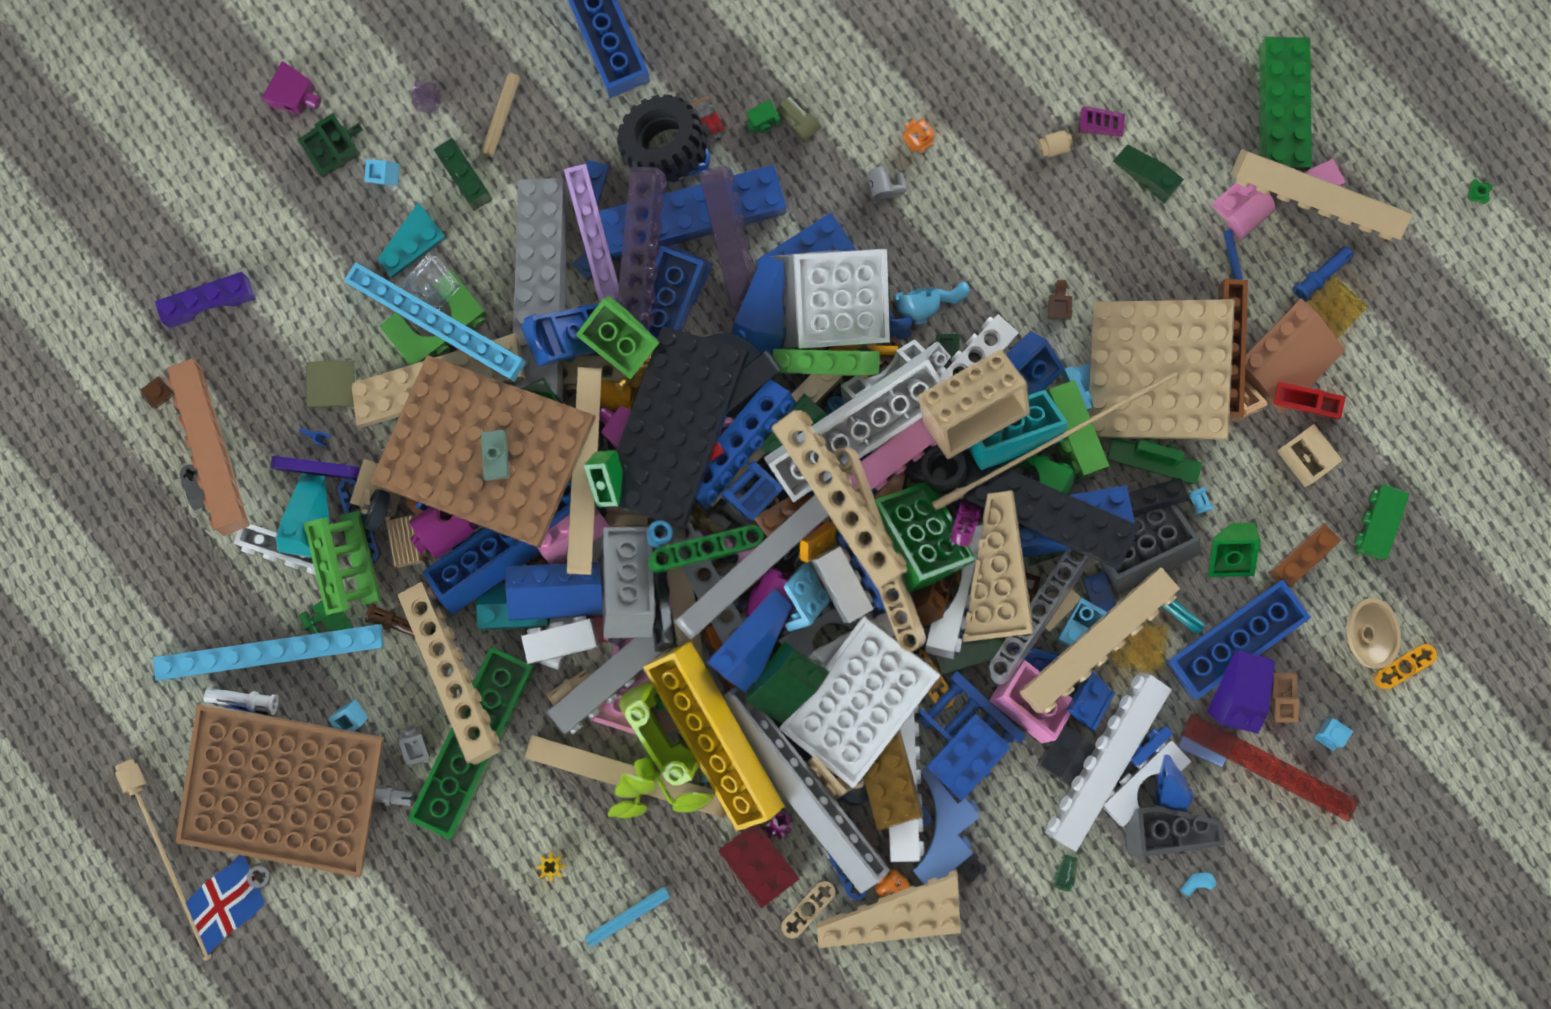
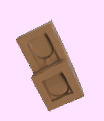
[1272,673,1299,722]

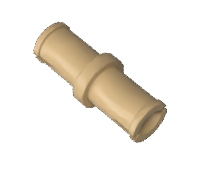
[546,668,590,706]

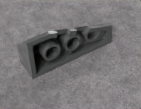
[1125,806,1225,857]

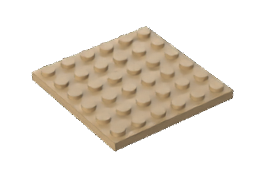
[1088,299,1235,439]

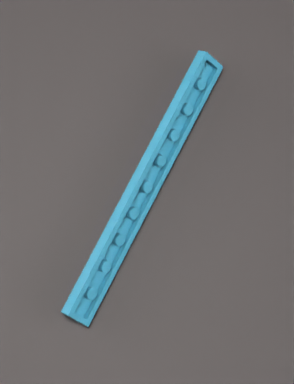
[344,262,526,381]
[153,624,385,681]

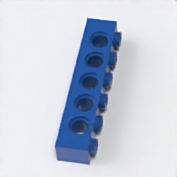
[696,379,796,509]

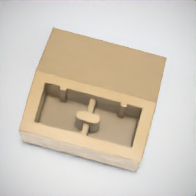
[1277,424,1342,487]

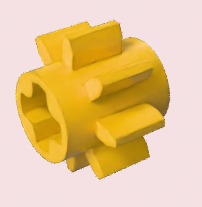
[536,852,567,882]

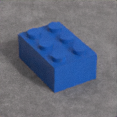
[925,714,1011,800]

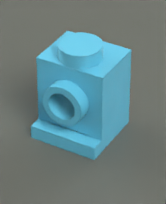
[1314,718,1353,751]

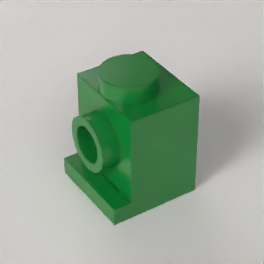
[745,100,781,134]

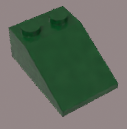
[744,641,830,724]

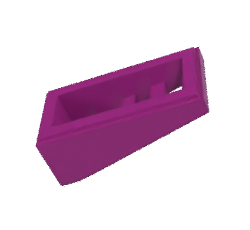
[1078,106,1125,137]

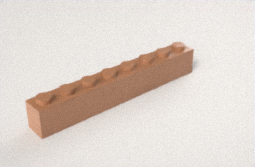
[167,358,250,536]

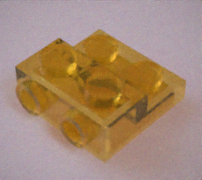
[1113,623,1168,673]

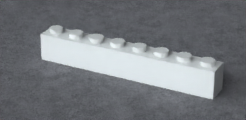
[1045,672,1172,852]
[889,706,924,862]

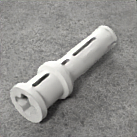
[204,687,279,715]

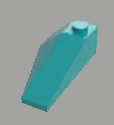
[276,473,329,558]

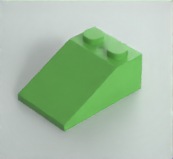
[576,296,660,379]

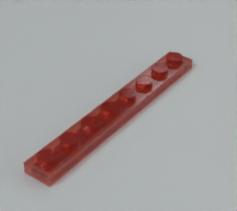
[1181,714,1359,822]

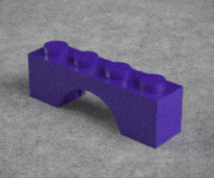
[155,272,256,328]

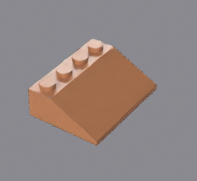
[1245,298,1345,414]

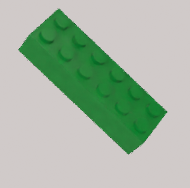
[1259,37,1312,172]

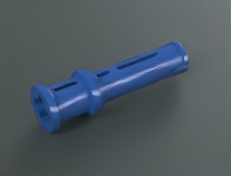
[1292,246,1354,302]

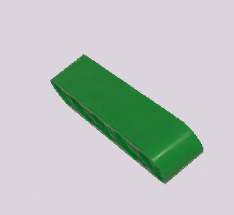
[647,525,764,573]

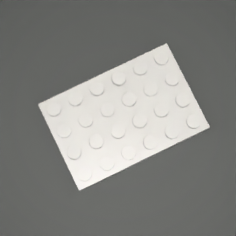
[779,616,941,789]

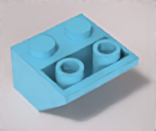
[1055,598,1107,647]

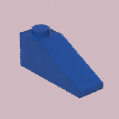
[1155,755,1193,813]

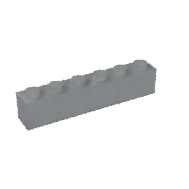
[547,629,675,735]

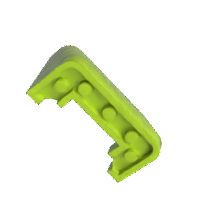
[619,680,699,785]

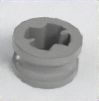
[247,866,269,888]

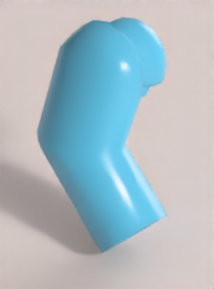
[1180,872,1216,897]

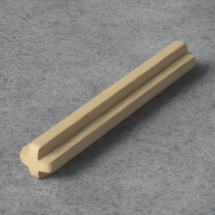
[481,73,520,157]

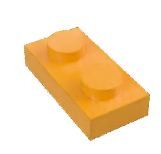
[799,521,837,563]

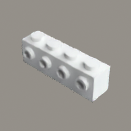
[234,524,316,575]

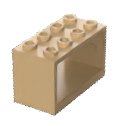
[918,349,1030,459]

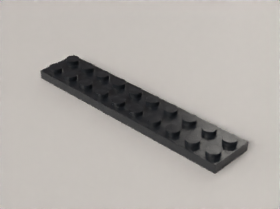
[904,445,1140,570]

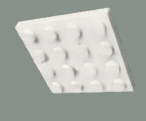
[794,249,890,348]

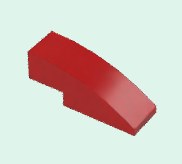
[1273,381,1346,420]

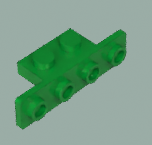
[1108,438,1202,485]

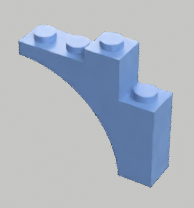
[912,767,980,885]

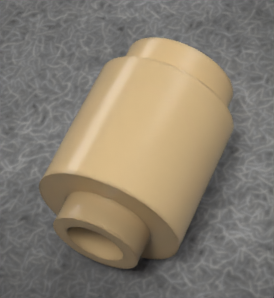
[1038,130,1073,158]

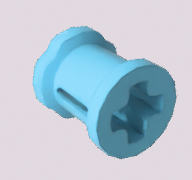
[1188,487,1214,516]

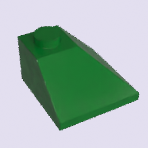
[1208,523,1261,577]

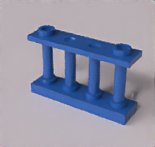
[918,671,1026,778]

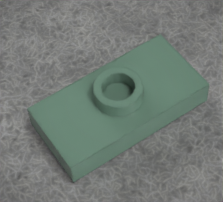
[481,430,509,481]

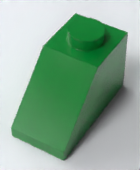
[584,450,623,507]

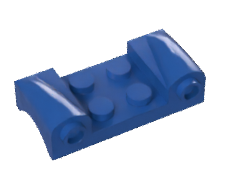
[521,304,599,367]

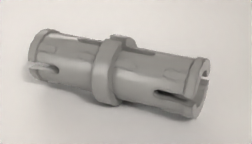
[374,787,414,807]

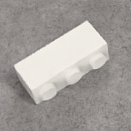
[811,546,873,623]
[521,616,600,664]

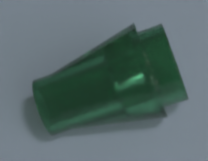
[1052,855,1078,892]

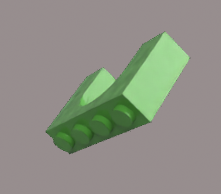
[379,270,488,365]
[773,349,880,375]

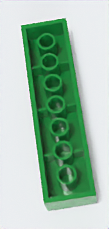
[407,646,537,840]

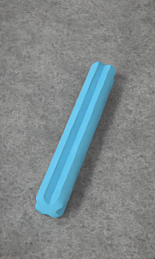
[585,887,670,947]

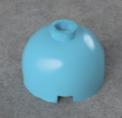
[894,288,940,324]

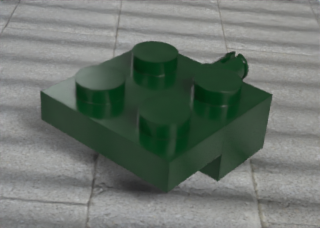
[297,113,364,178]

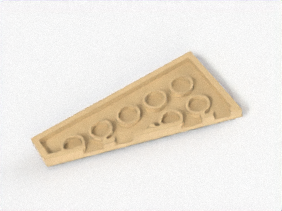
[962,491,1034,642]
[816,870,961,948]

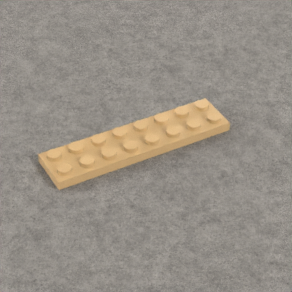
[352,333,526,428]

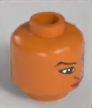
[902,118,935,153]
[875,869,910,898]

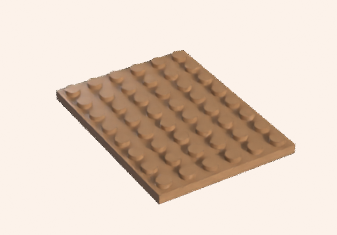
[370,355,596,548]
[175,703,385,877]

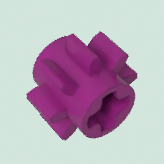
[762,811,793,840]

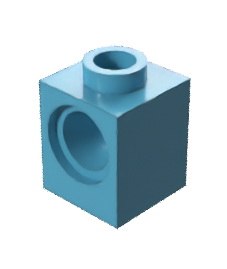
[364,159,400,186]

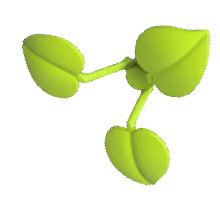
[608,758,714,818]

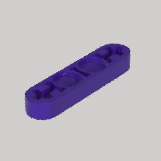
[270,456,360,480]

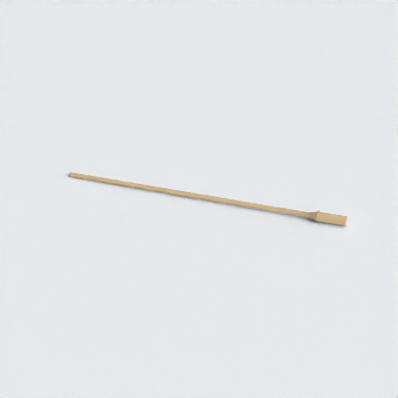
[931,371,1178,511]

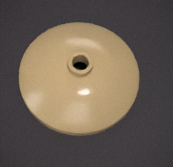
[1346,598,1401,669]

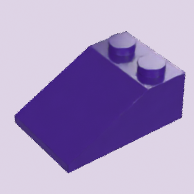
[1207,649,1275,734]

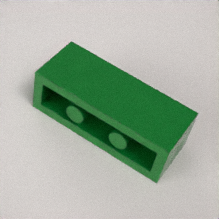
[1354,484,1410,561]

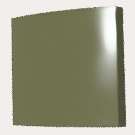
[306,361,355,408]

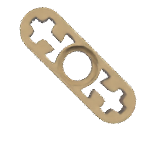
[781,880,835,938]

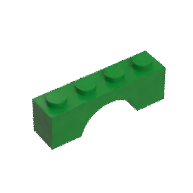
[998,454,1076,494]

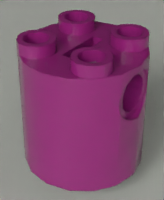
[409,506,479,559]
[743,566,796,630]

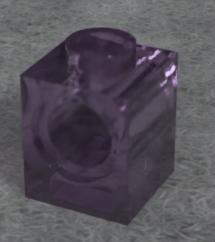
[411,81,442,114]

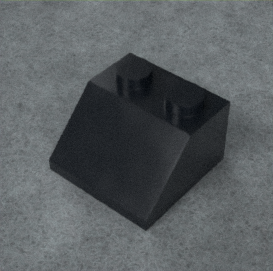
[1036,725,1096,787]

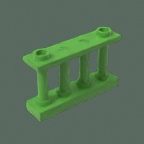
[304,511,382,615]

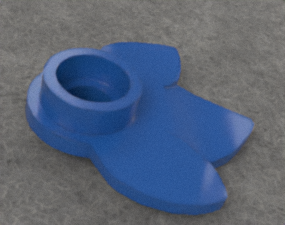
[889,310,912,340]

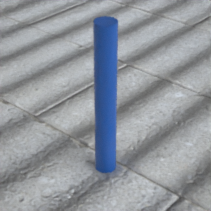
[1223,230,1243,280]

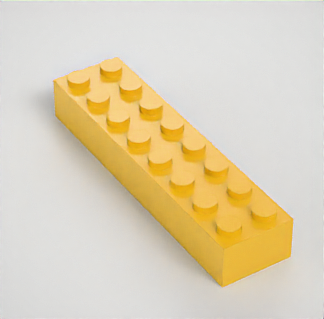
[643,641,784,831]

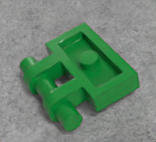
[299,600,354,634]

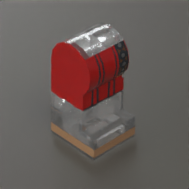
[690,94,725,142]

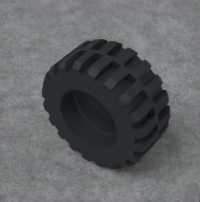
[617,94,708,185]

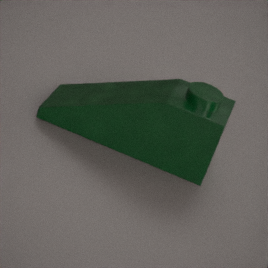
[1113,144,1184,204]

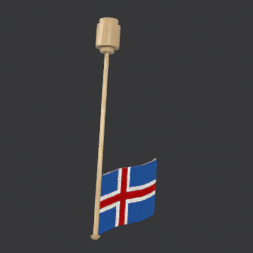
[115,759,265,961]

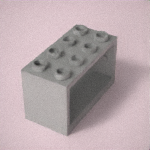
[601,527,655,638]

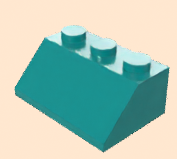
[477,583,551,630]

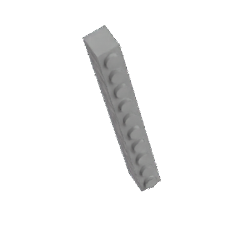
[723,686,890,893]

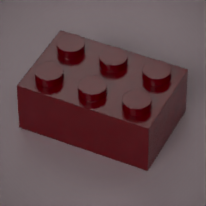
[718,824,799,909]

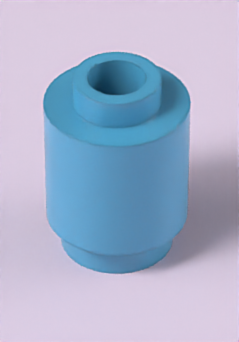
[647,521,672,548]

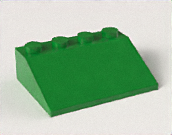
[875,482,977,593]

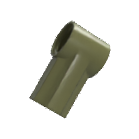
[776,97,821,143]

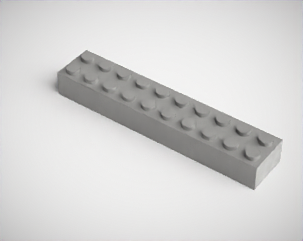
[511,178,569,403]

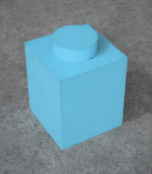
[328,699,369,731]

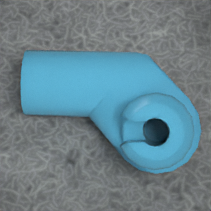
[939,282,970,304]

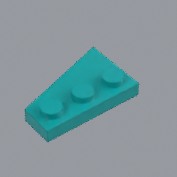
[377,202,446,278]

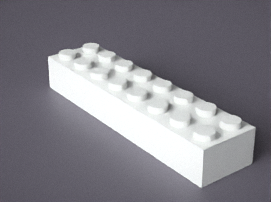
[764,354,942,502]

